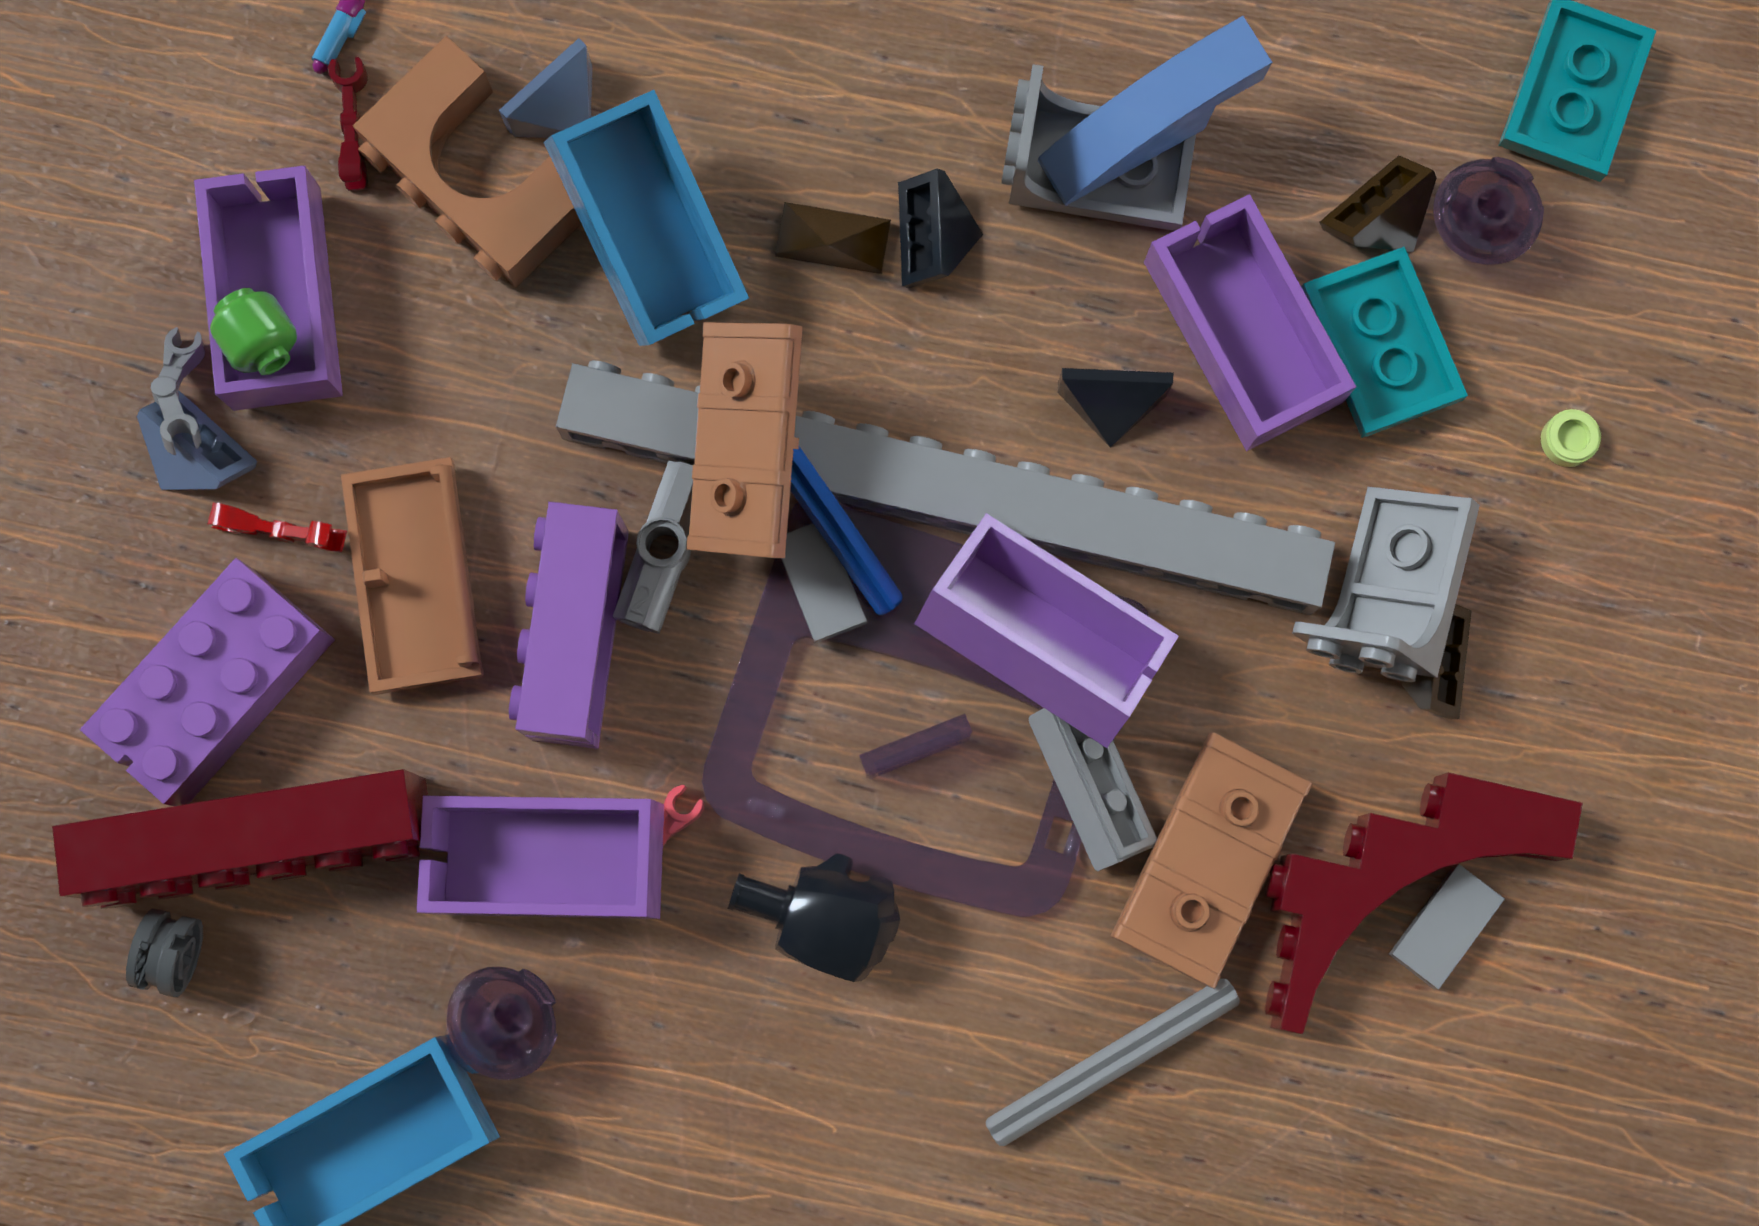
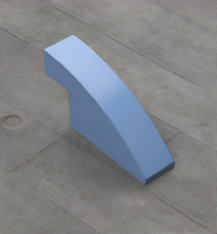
[1038,16,1272,206]

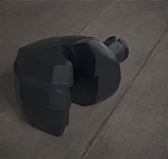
[727,853,900,982]

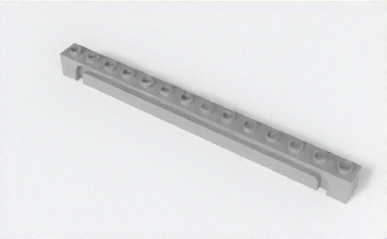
[555,360,1335,615]

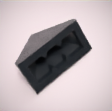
[898,168,983,288]
[1057,368,1174,448]

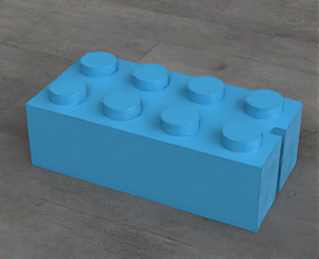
[544,90,749,346]
[224,1035,500,1226]

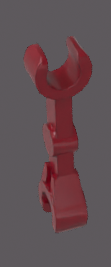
[328,57,368,191]

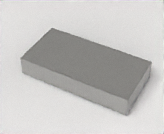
[781,523,867,644]
[1388,864,1505,990]

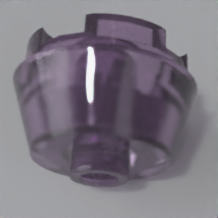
[1433,157,1544,265]
[445,967,558,1080]

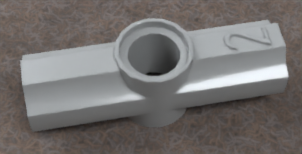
[613,460,693,634]

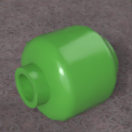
[210,288,297,375]

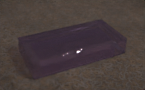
[859,714,972,779]

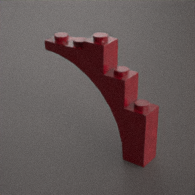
[1265,772,1583,1034]

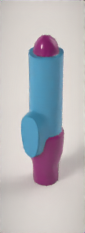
[311,0,366,74]

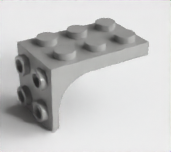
[1001,64,1196,231]
[1292,487,1480,682]

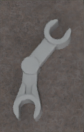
[151,327,205,455]

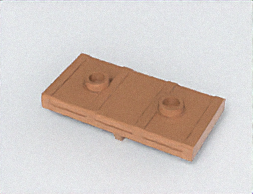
[687,322,803,558]
[341,457,484,695]
[1110,732,1313,989]

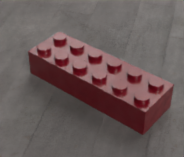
[52,769,428,909]

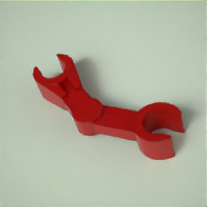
[207,503,347,553]

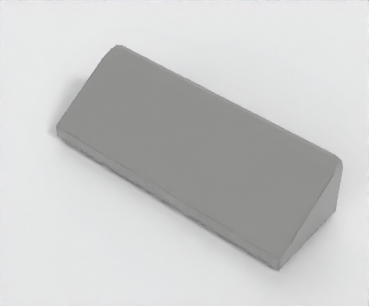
[1028,708,1157,871]

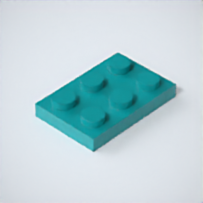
[1498,0,1657,182]
[1302,246,1468,438]

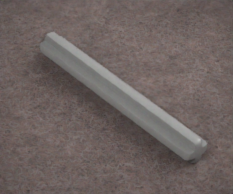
[986,978,1240,1146]

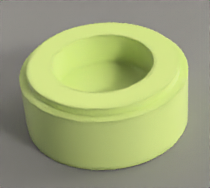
[1541,409,1601,467]

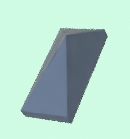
[499,38,593,138]
[137,390,258,490]

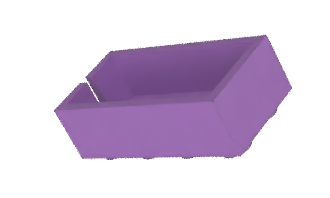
[194,165,343,411]
[1144,194,1356,452]
[509,502,629,749]
[914,513,1179,748]
[80,558,335,806]
[417,796,664,919]

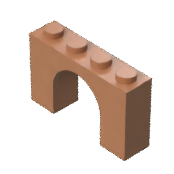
[353,36,582,288]

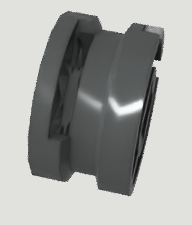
[126,909,203,997]

